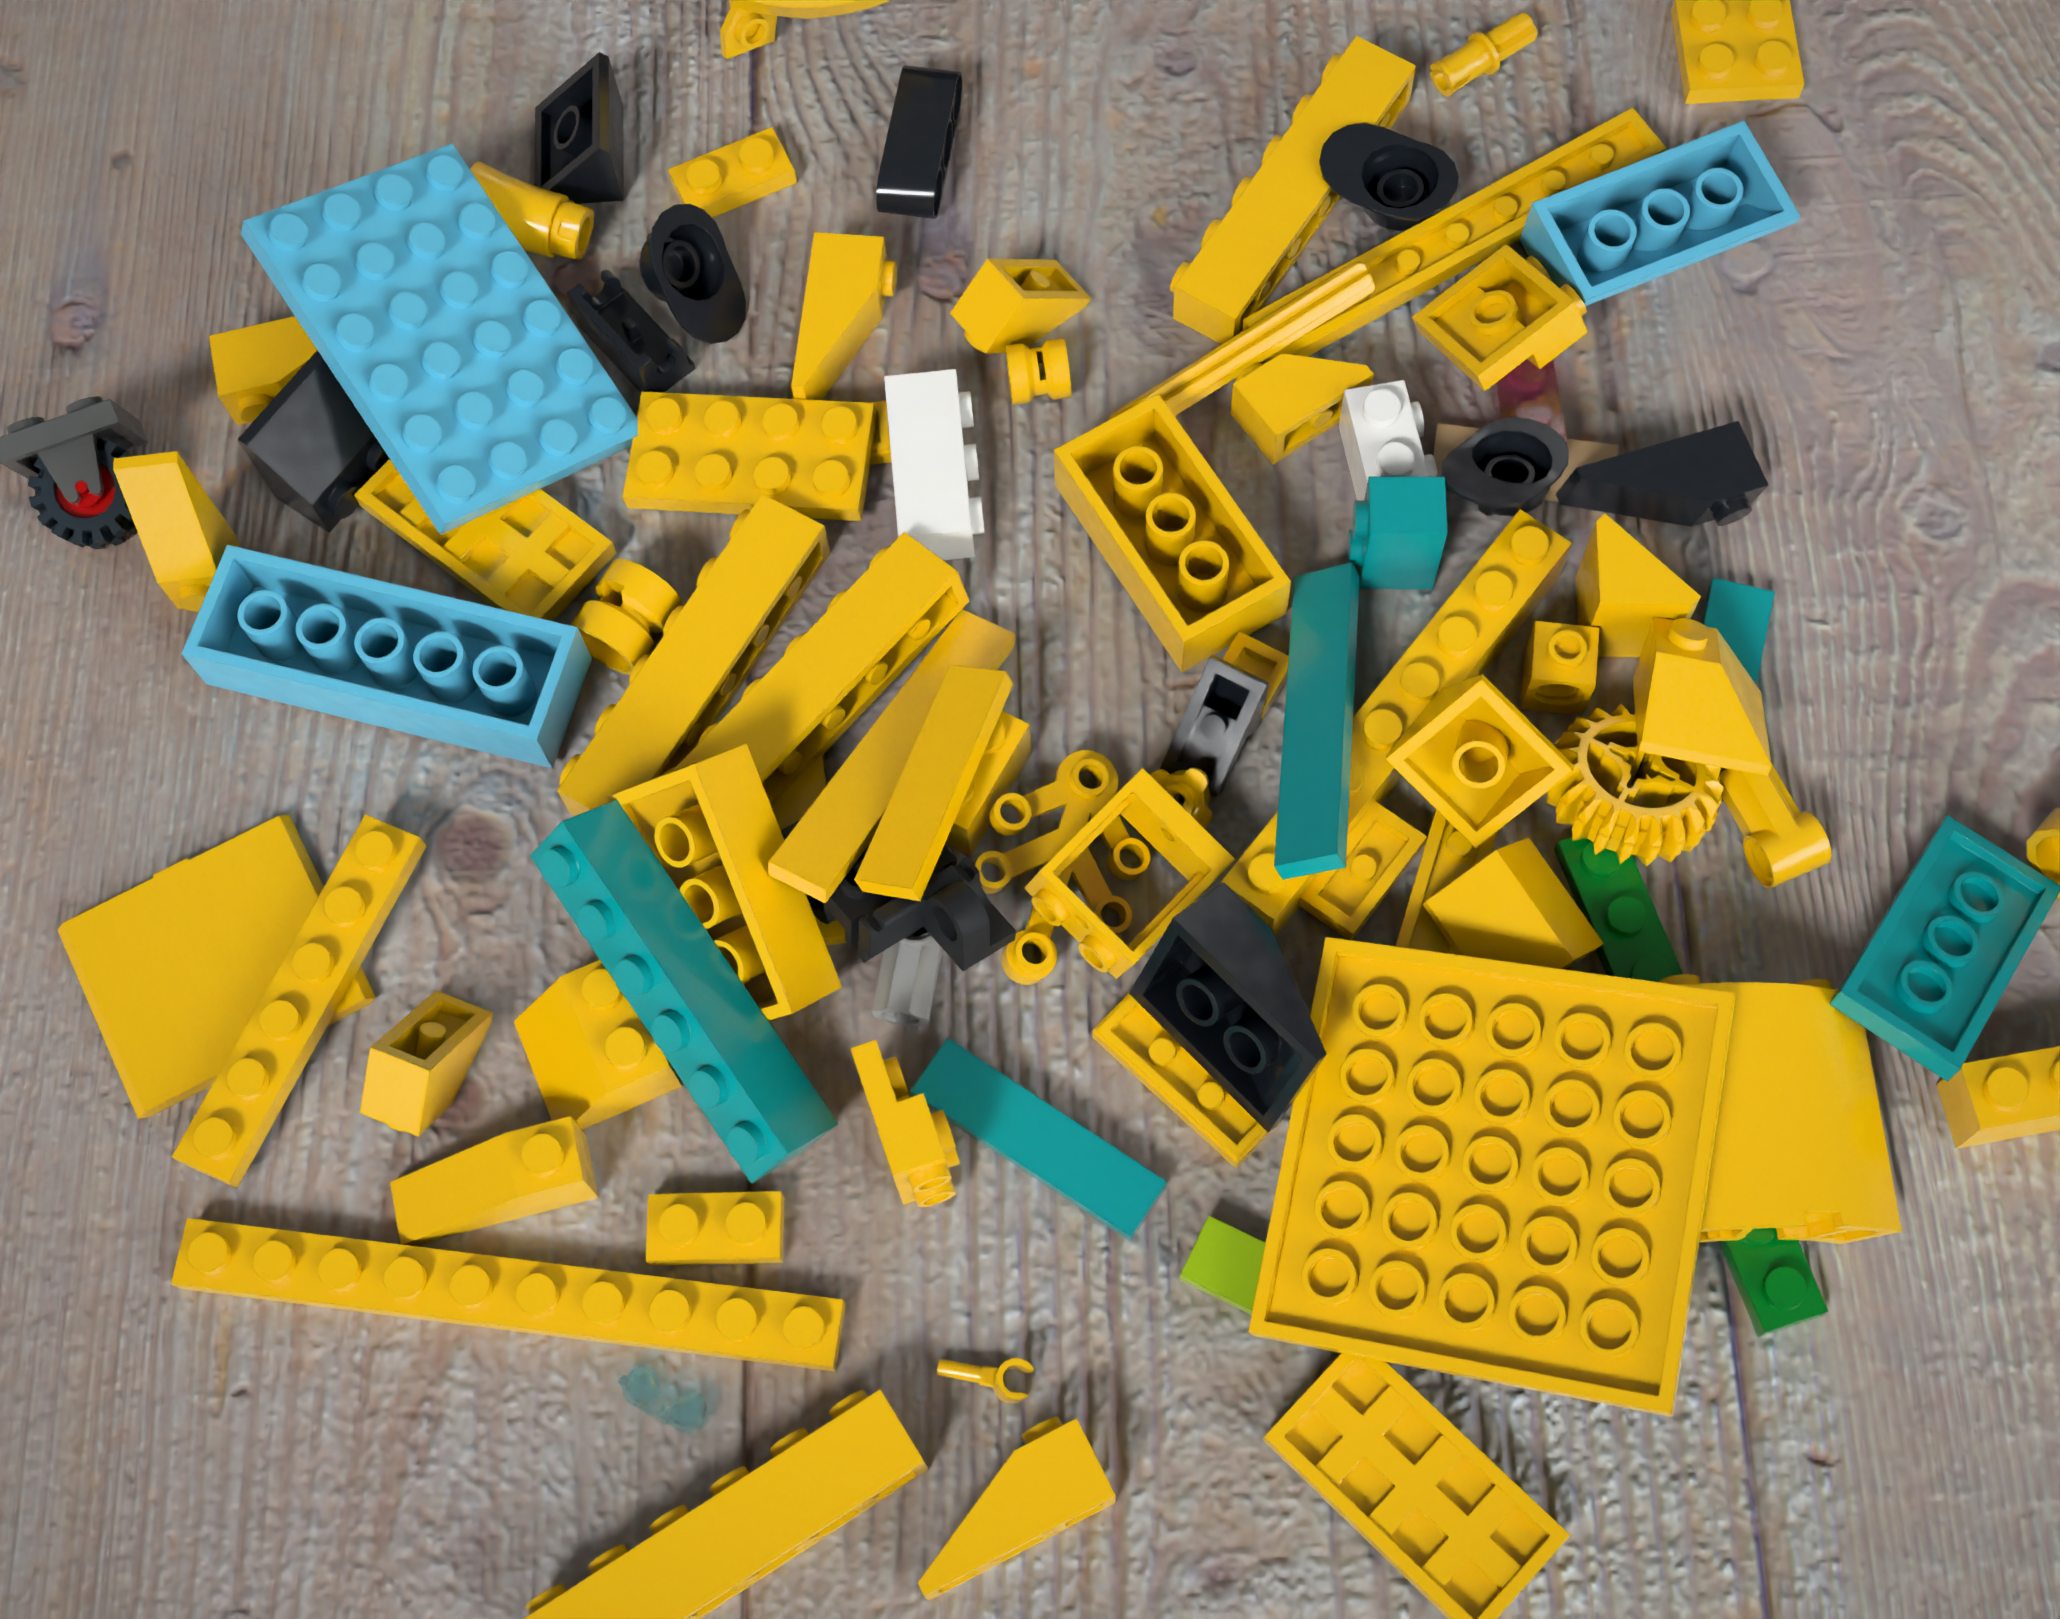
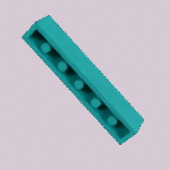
[530,800,838,1184]

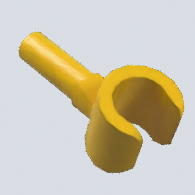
[937,1358,1034,1403]

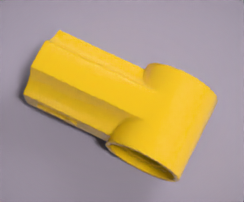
[1719,763,1832,889]

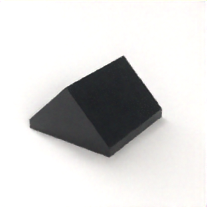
[534,52,624,204]

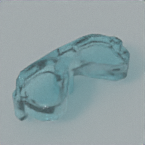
[618,1364,707,1433]

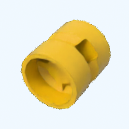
[570,558,681,675]

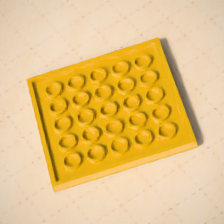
[1248,937,1735,1417]

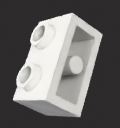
[1339,380,1438,500]

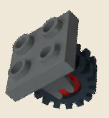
[0,396,148,549]

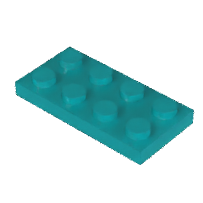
[1830,815,2060,1082]

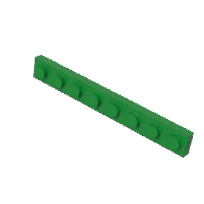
[1554,837,1829,1338]

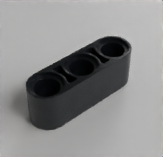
[876,65,962,219]

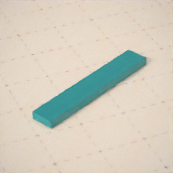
[1274,562,1360,880]

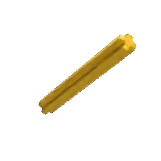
[1109,261,1375,420]

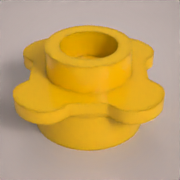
[1150,767,1212,828]

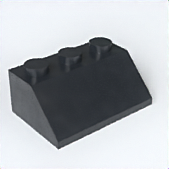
[237,350,390,533]

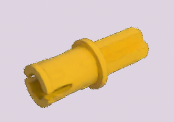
[1430,13,1538,97]

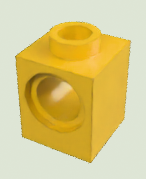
[1520,621,1599,715]

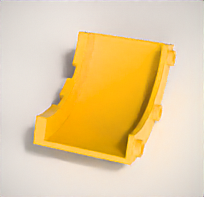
[1659,974,1902,1244]

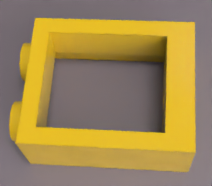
[1024,768,1235,979]

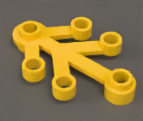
[973,750,1150,985]

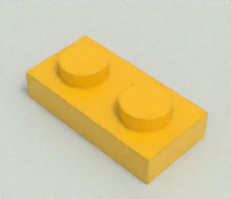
[668,127,797,218]
[1298,801,1427,940]
[646,1191,784,1266]

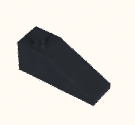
[1556,421,1769,527]

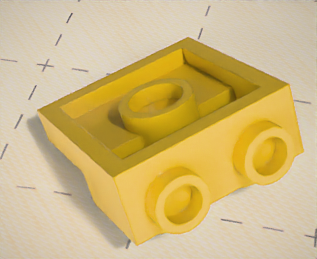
[1412,244,1588,391]
[850,1040,960,1207]

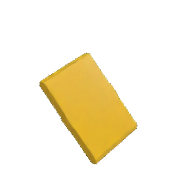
[57,815,376,1119]

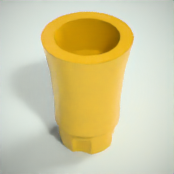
[470,161,594,260]

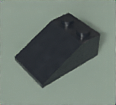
[1129,882,1327,1133]

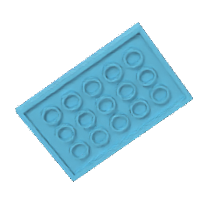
[240,144,638,535]

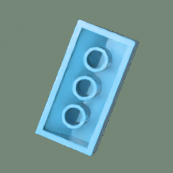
[1520,121,1801,306]

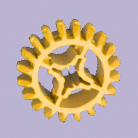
[1546,704,1724,867]

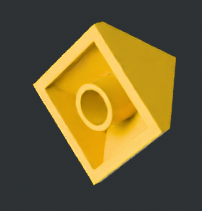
[1575,513,1701,657]
[1386,674,1574,848]
[1423,837,1604,970]

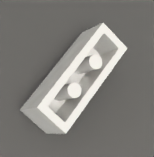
[884,369,985,560]

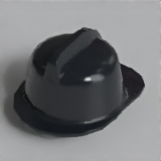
[1319,123,1459,231]
[639,204,746,344]
[1441,417,1569,516]

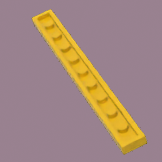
[171,1218,846,1372]

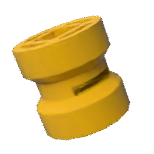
[1005,338,1072,405]

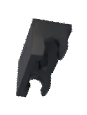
[567,270,696,393]

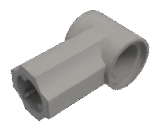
[872,933,944,1028]

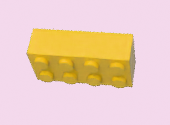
[1053,393,1291,672]

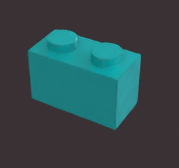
[1347,476,1447,589]

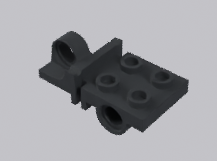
[781,820,1016,971]

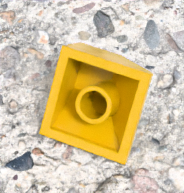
[1633,617,1772,776]

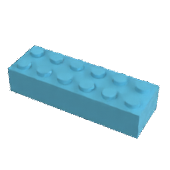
[181,545,592,769]

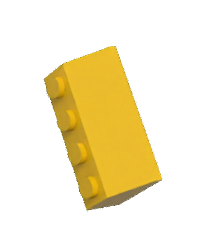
[607,743,842,1020]

